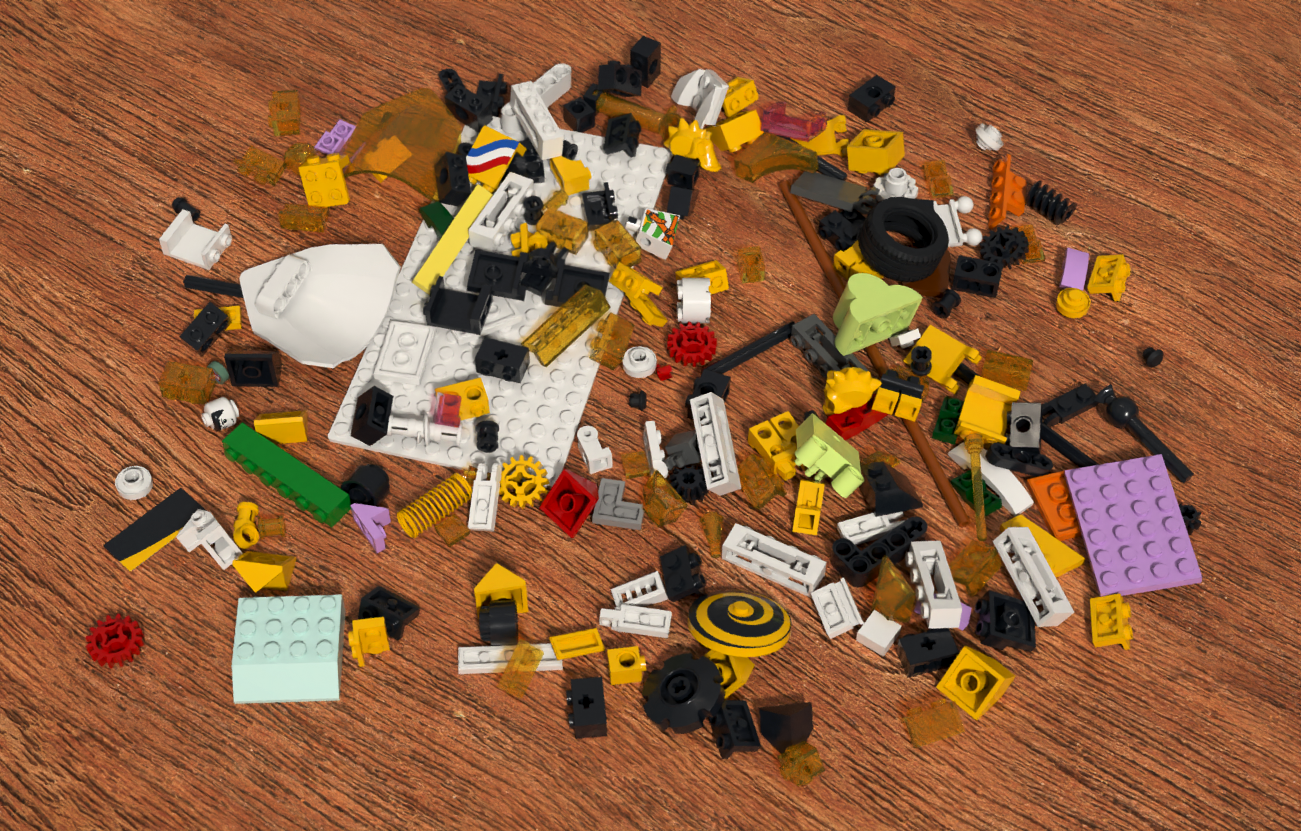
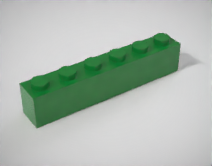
[222,422,351,528]

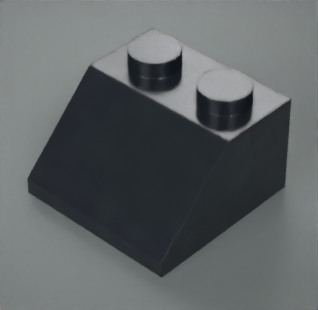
[224,349,282,387]
[860,461,923,517]

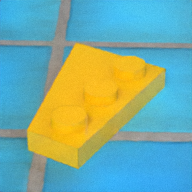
[999,514,1085,578]

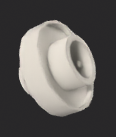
[976,123,1003,151]
[622,346,657,378]
[115,466,153,500]

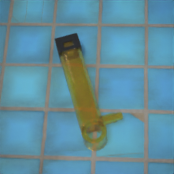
[583,83,682,141]

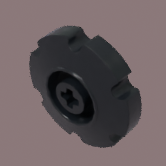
[642,653,725,734]

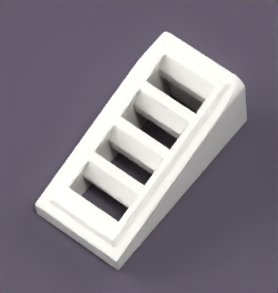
[611,571,668,607]

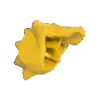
[664,118,721,172]
[822,367,882,416]

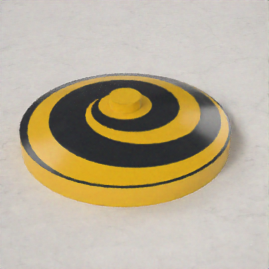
[688,590,792,657]

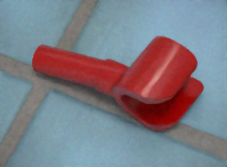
[655,364,673,381]

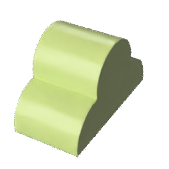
[833,273,923,356]

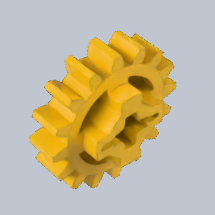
[499,455,549,509]

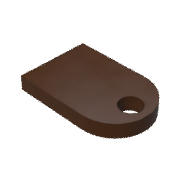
[902,242,951,298]

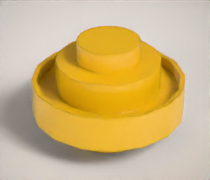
[1056,288,1091,318]

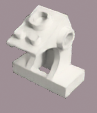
[176,509,243,570]

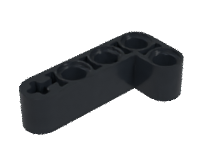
[830,517,928,587]

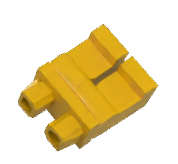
[834,240,884,280]
[747,411,808,481]

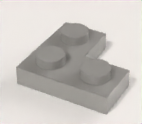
[592,478,645,530]

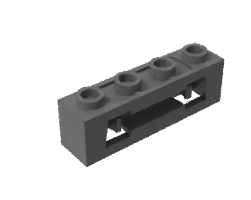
[791,314,869,378]

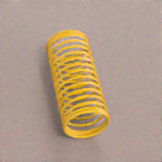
[397,473,472,538]

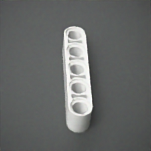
[501,64,571,133]

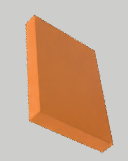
[1026,468,1082,541]

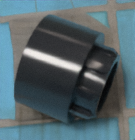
[341,464,390,507]
[479,600,518,646]

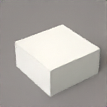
[856,610,902,657]

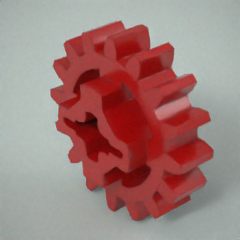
[667,322,717,367]
[85,614,144,669]

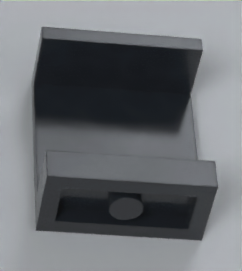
[423,276,493,335]

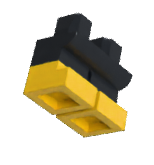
[871,369,924,422]

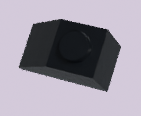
[667,186,699,220]

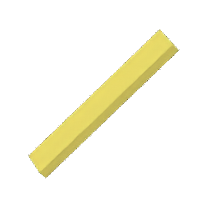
[412,184,493,295]

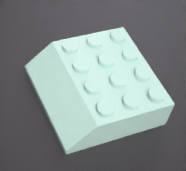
[232,595,346,704]

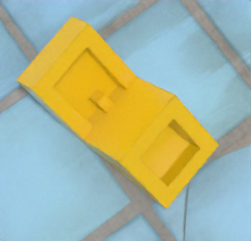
[792,479,825,535]

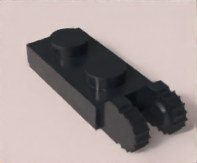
[520,241,569,296]
[1042,383,1099,427]

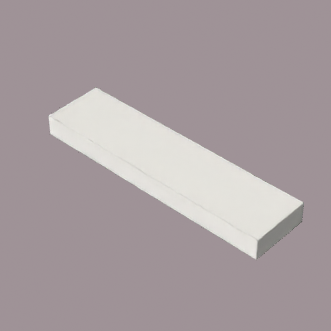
[458,643,563,674]

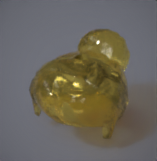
[284,143,317,176]

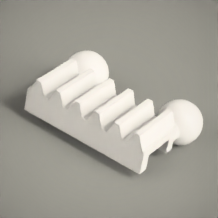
[933,196,982,247]

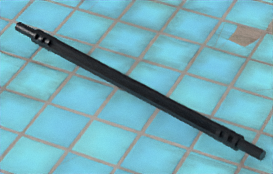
[918,338,1099,468]

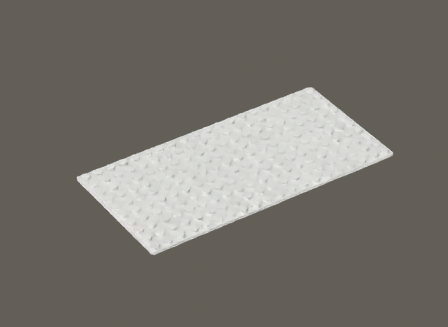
[328,116,673,489]

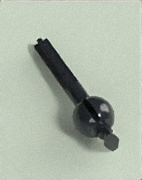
[1093,384,1194,484]

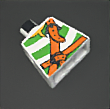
[625,209,679,260]

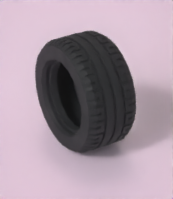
[858,197,949,282]

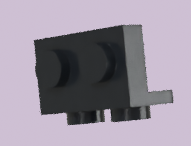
[582,182,618,231]
[660,545,706,602]

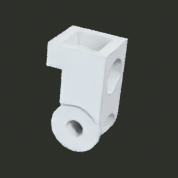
[577,426,612,474]

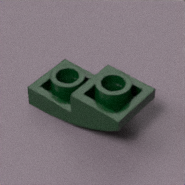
[419,201,454,240]
[932,396,964,445]
[951,470,1002,518]

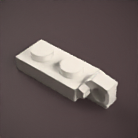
[599,604,672,638]

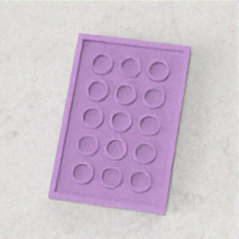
[1064,454,1202,597]

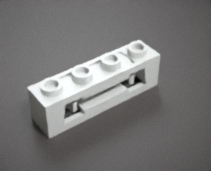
[510,81,564,160]
[468,172,536,253]
[690,392,742,496]
[722,523,826,598]
[993,527,1074,627]
[905,541,962,629]

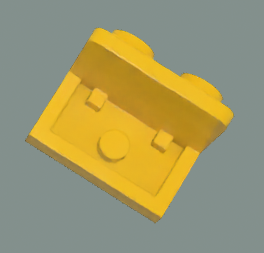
[298,153,350,209]

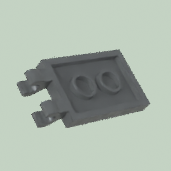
[790,169,880,214]

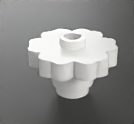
[874,168,918,201]

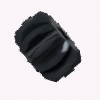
[668,464,709,506]

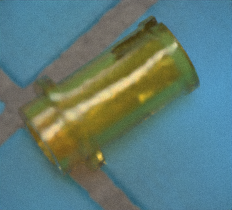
[542,189,569,216]

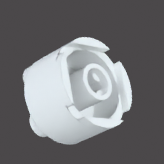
[677,278,711,324]

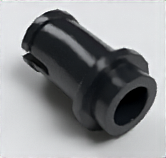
[172,197,200,222]

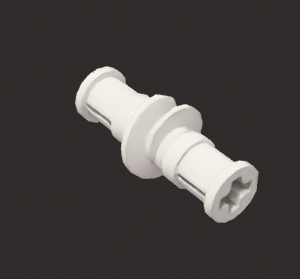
[387,414,462,446]

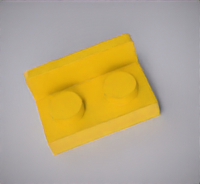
[722,77,759,117]
[1087,254,1131,301]
[675,260,729,294]
[609,262,663,299]
[1090,593,1133,650]
[348,617,390,667]

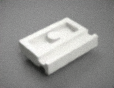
[811,578,864,639]

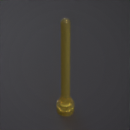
[964,434,987,542]

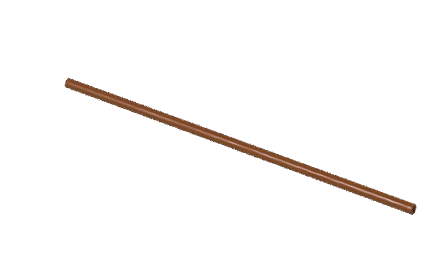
[779,181,971,528]

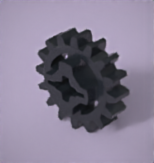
[980,225,1029,270]

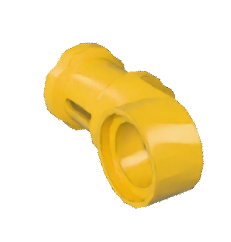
[233,502,259,549]

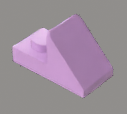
[350,503,391,553]

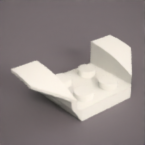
[671,69,729,129]

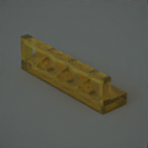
[521,285,611,367]

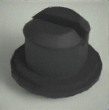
[1143,347,1163,368]
[629,390,647,411]

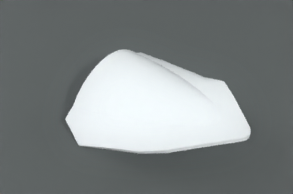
[239,244,401,368]

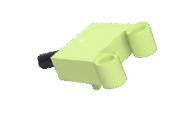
[795,410,864,498]

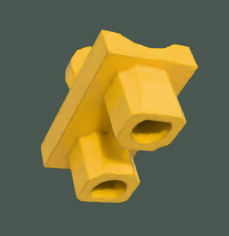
[511,223,548,257]

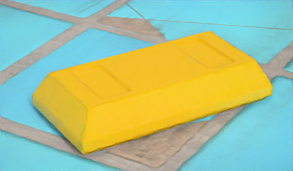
[549,628,605,661]

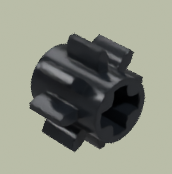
[1179,504,1201,535]

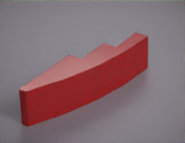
[825,393,897,441]

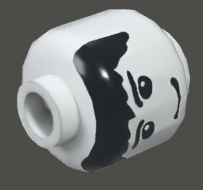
[201,397,239,432]

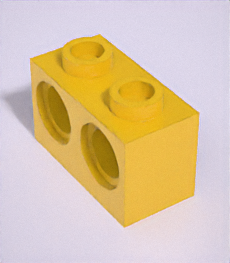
[435,377,490,424]

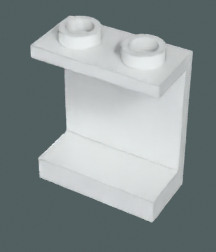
[159,209,232,270]

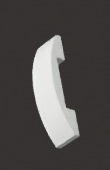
[948,440,1034,517]

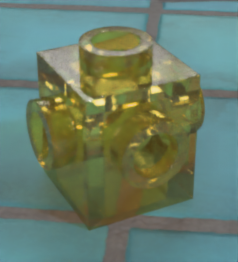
[777,741,825,787]

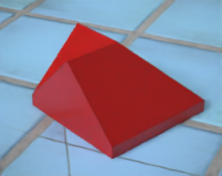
[539,469,599,538]

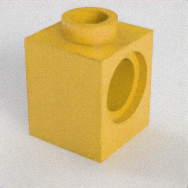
[607,646,646,685]

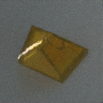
[871,556,916,623]

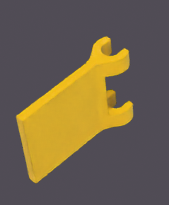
[789,115,849,158]
[903,325,982,395]

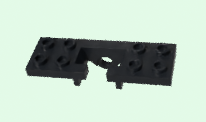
[467,248,610,314]

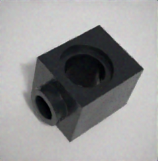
[563,97,595,133]
[665,154,700,189]

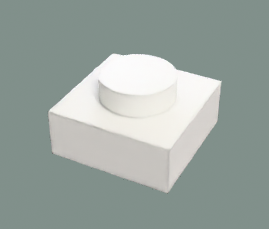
[889,329,921,348]

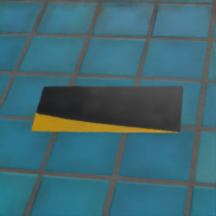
[103,488,206,571]

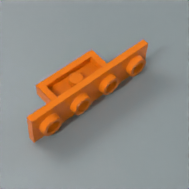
[988,154,1027,229]

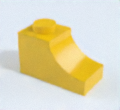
[549,156,591,197]

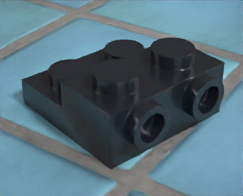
[501,137,545,183]
[818,209,866,252]
[975,590,1036,652]

